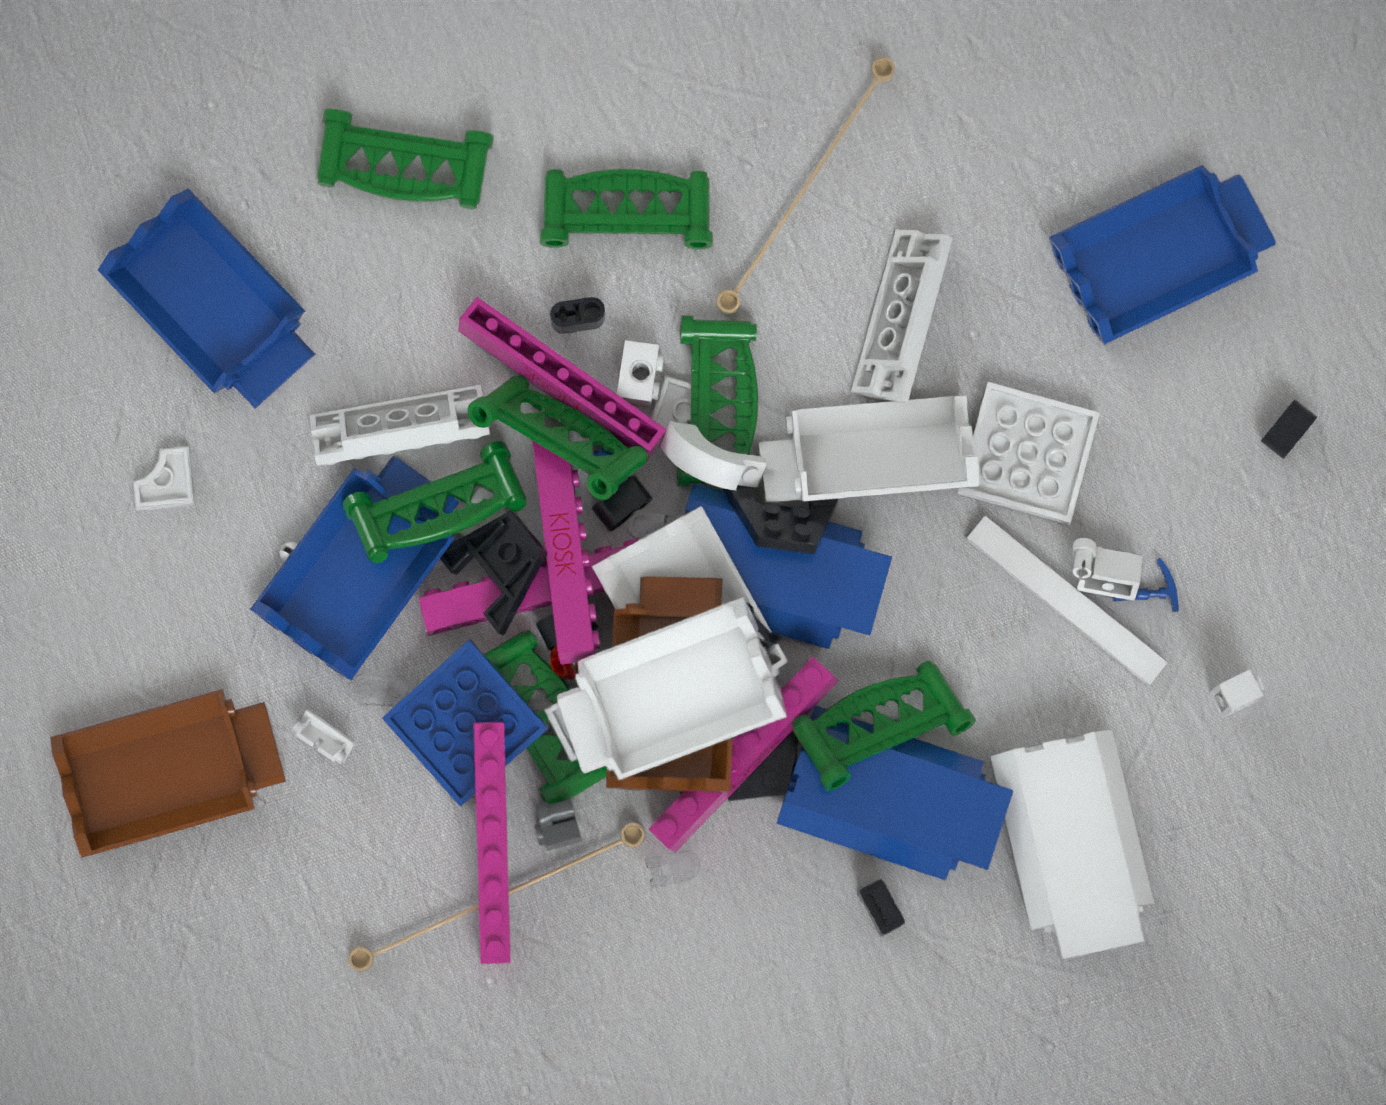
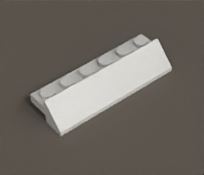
[851,230,953,402]
[309,384,490,466]

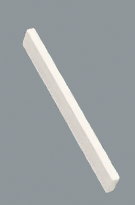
[966,516,1168,686]

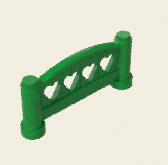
[316,109,494,209]
[540,169,713,249]
[677,315,758,487]
[467,375,648,500]
[342,441,526,563]
[484,630,607,805]
[792,661,976,791]

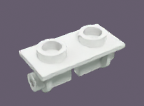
[292,709,356,764]

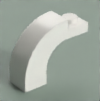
[660,422,767,490]

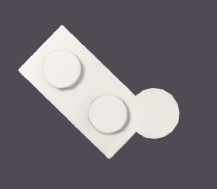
[1072,538,1143,601]

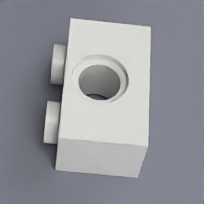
[617,340,664,408]
[1210,669,1264,719]

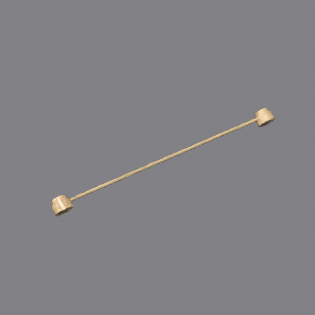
[717,57,895,315]
[349,823,645,972]

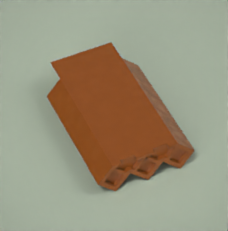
[606,577,733,793]
[50,689,286,858]

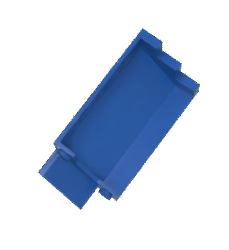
[1049,165,1276,345]
[98,189,316,409]
[250,456,459,681]
[685,484,892,649]
[776,705,1014,881]

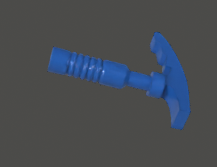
[1112,558,1179,612]

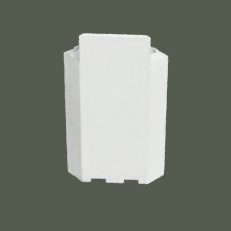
[758,395,980,503]
[592,506,788,690]
[557,597,787,780]
[991,730,1154,959]

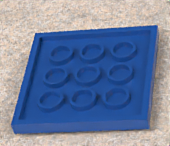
[382,639,549,807]

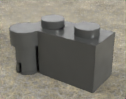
[534,798,581,851]

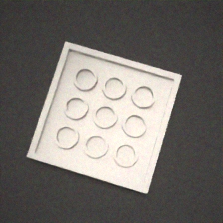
[957,382,1100,525]

